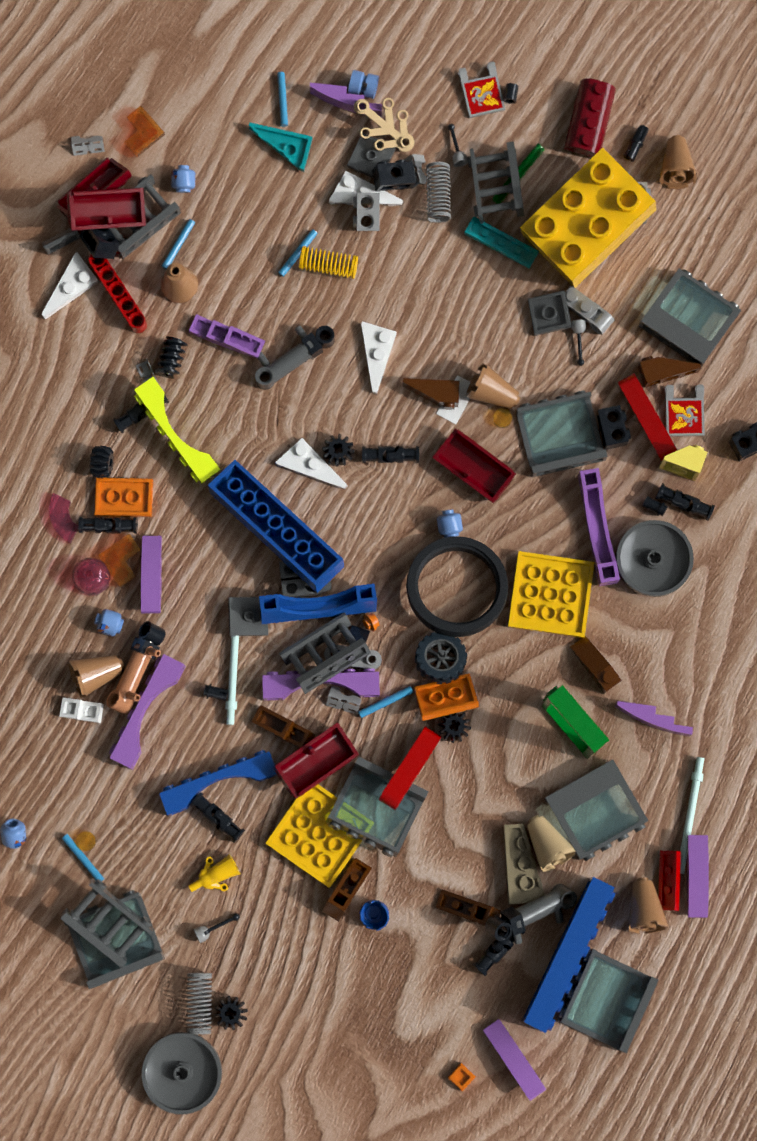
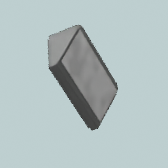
[42,228,80,254]

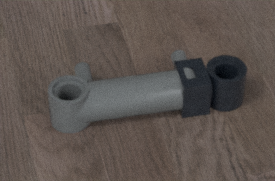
[255,326,335,390]
[485,884,577,944]

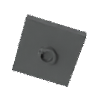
[347,133,396,178]
[528,290,572,336]
[228,597,268,636]

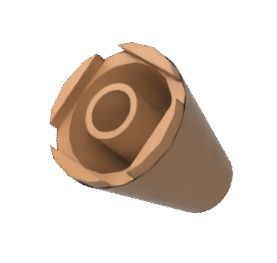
[659,135,697,189]
[161,263,198,303]
[466,363,521,409]
[68,655,124,698]
[628,877,668,934]

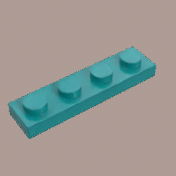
[464,216,539,269]

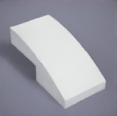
[59,698,104,723]

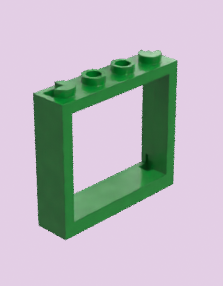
[542,685,609,759]

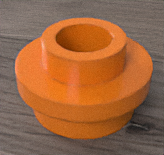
[363,613,380,632]

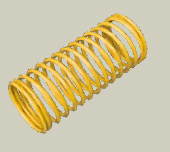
[299,246,358,279]

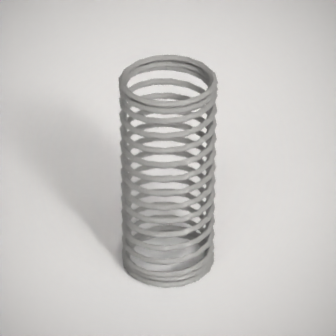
[426,162,451,223]
[186,973,212,1034]

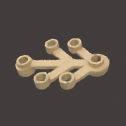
[354,98,414,152]

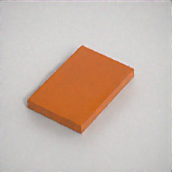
[94,478,153,517]
[414,673,479,721]

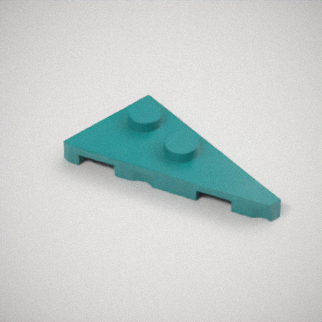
[249,122,313,172]

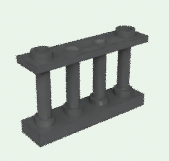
[467,141,525,224]
[109,175,181,259]
[279,612,371,694]
[60,878,153,968]

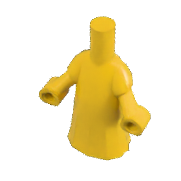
[188,854,240,892]

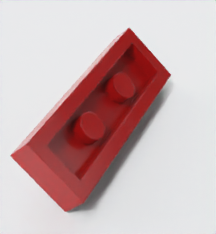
[658,850,681,911]

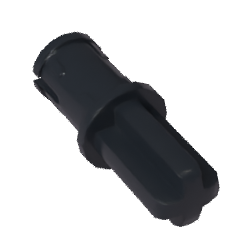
[623,125,649,162]

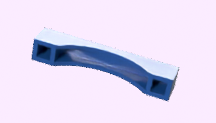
[259,584,377,624]
[159,750,277,816]

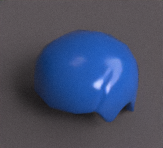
[359,900,389,931]

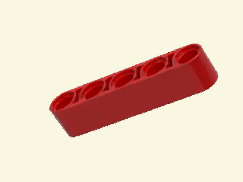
[89,254,147,333]
[617,373,678,461]
[378,727,442,810]

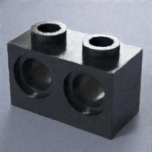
[80,228,120,259]
[596,405,631,450]
[729,422,757,462]

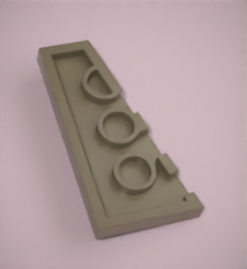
[502,824,544,904]

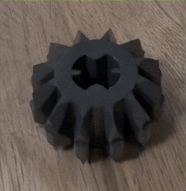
[322,434,354,467]
[89,445,114,478]
[438,712,471,743]
[214,996,248,1030]

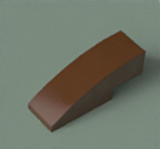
[251,705,315,748]

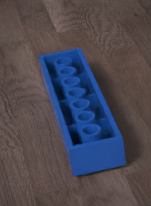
[208,460,344,593]
[522,877,616,1033]

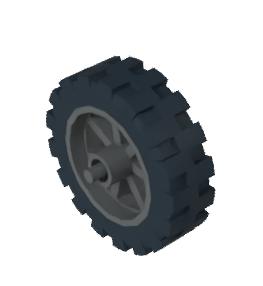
[415,632,467,684]

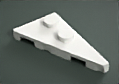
[329,171,403,206]
[42,253,99,320]
[361,321,397,395]
[275,438,348,489]

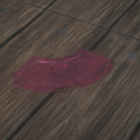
[49,493,79,544]

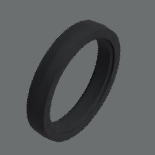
[406,536,508,637]

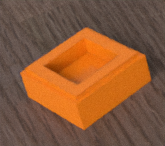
[448,1063,476,1092]

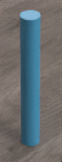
[277,72,288,127]
[161,219,195,269]
[278,229,318,277]
[358,686,413,718]
[62,834,105,881]

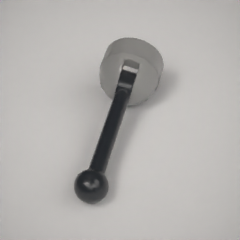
[448,124,468,167]
[571,320,586,366]
[193,913,240,943]

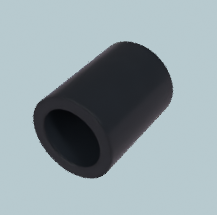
[504,83,519,104]

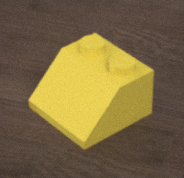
[659,445,708,481]

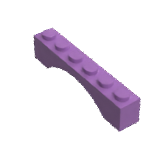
[578,468,620,587]
[109,654,186,770]
[262,668,380,701]

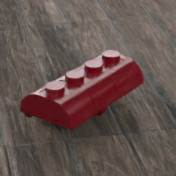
[564,78,616,157]
[56,157,132,219]
[67,188,146,230]
[432,428,516,504]
[274,722,359,799]

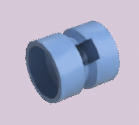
[348,70,379,99]

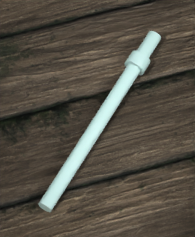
[225,636,239,725]
[680,757,705,874]

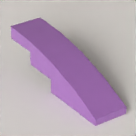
[310,83,382,117]
[189,314,265,359]
[141,536,162,614]
[615,701,693,737]
[686,835,709,918]
[483,1019,546,1101]

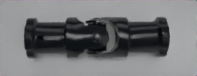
[112,394,169,433]
[362,446,419,463]
[655,483,715,521]
[78,516,138,534]
[190,792,245,843]
[473,931,525,976]

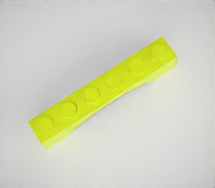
[134,377,220,484]

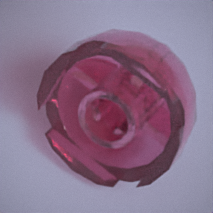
[72,558,111,596]

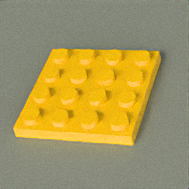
[508,551,595,638]
[265,784,374,888]

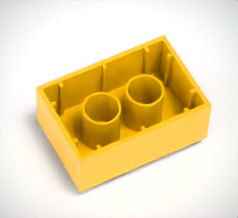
[520,148,656,288]

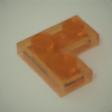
[124,106,165,158]
[98,534,141,587]

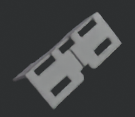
[71,136,105,156]
[404,154,427,189]
[136,359,158,383]
[326,686,361,714]

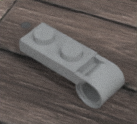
[565,285,614,335]

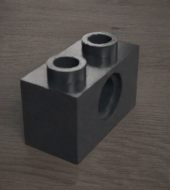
[372,160,416,191]

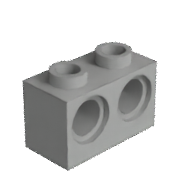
[353,193,380,231]

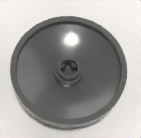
[616,520,694,597]
[142,1032,222,1115]

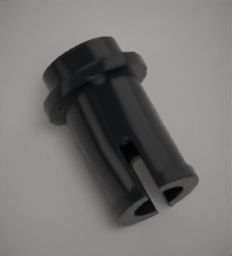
[642,496,668,517]
[203,684,228,702]

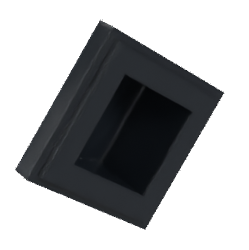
[346,625,370,645]

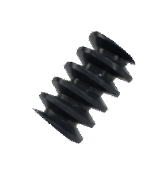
[155,336,188,379]

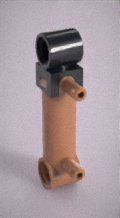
[106,621,166,715]

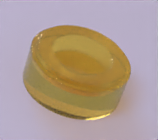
[493,408,512,428]
[76,831,96,851]

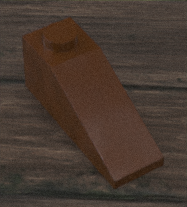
[638,356,701,388]
[403,378,460,410]
[570,636,622,694]
[322,858,372,922]
[435,889,501,926]

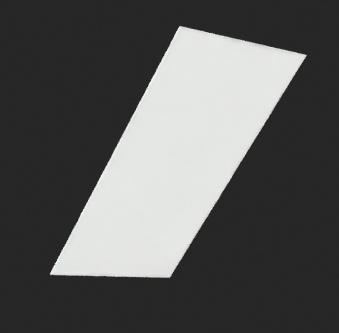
[436,375,470,424]

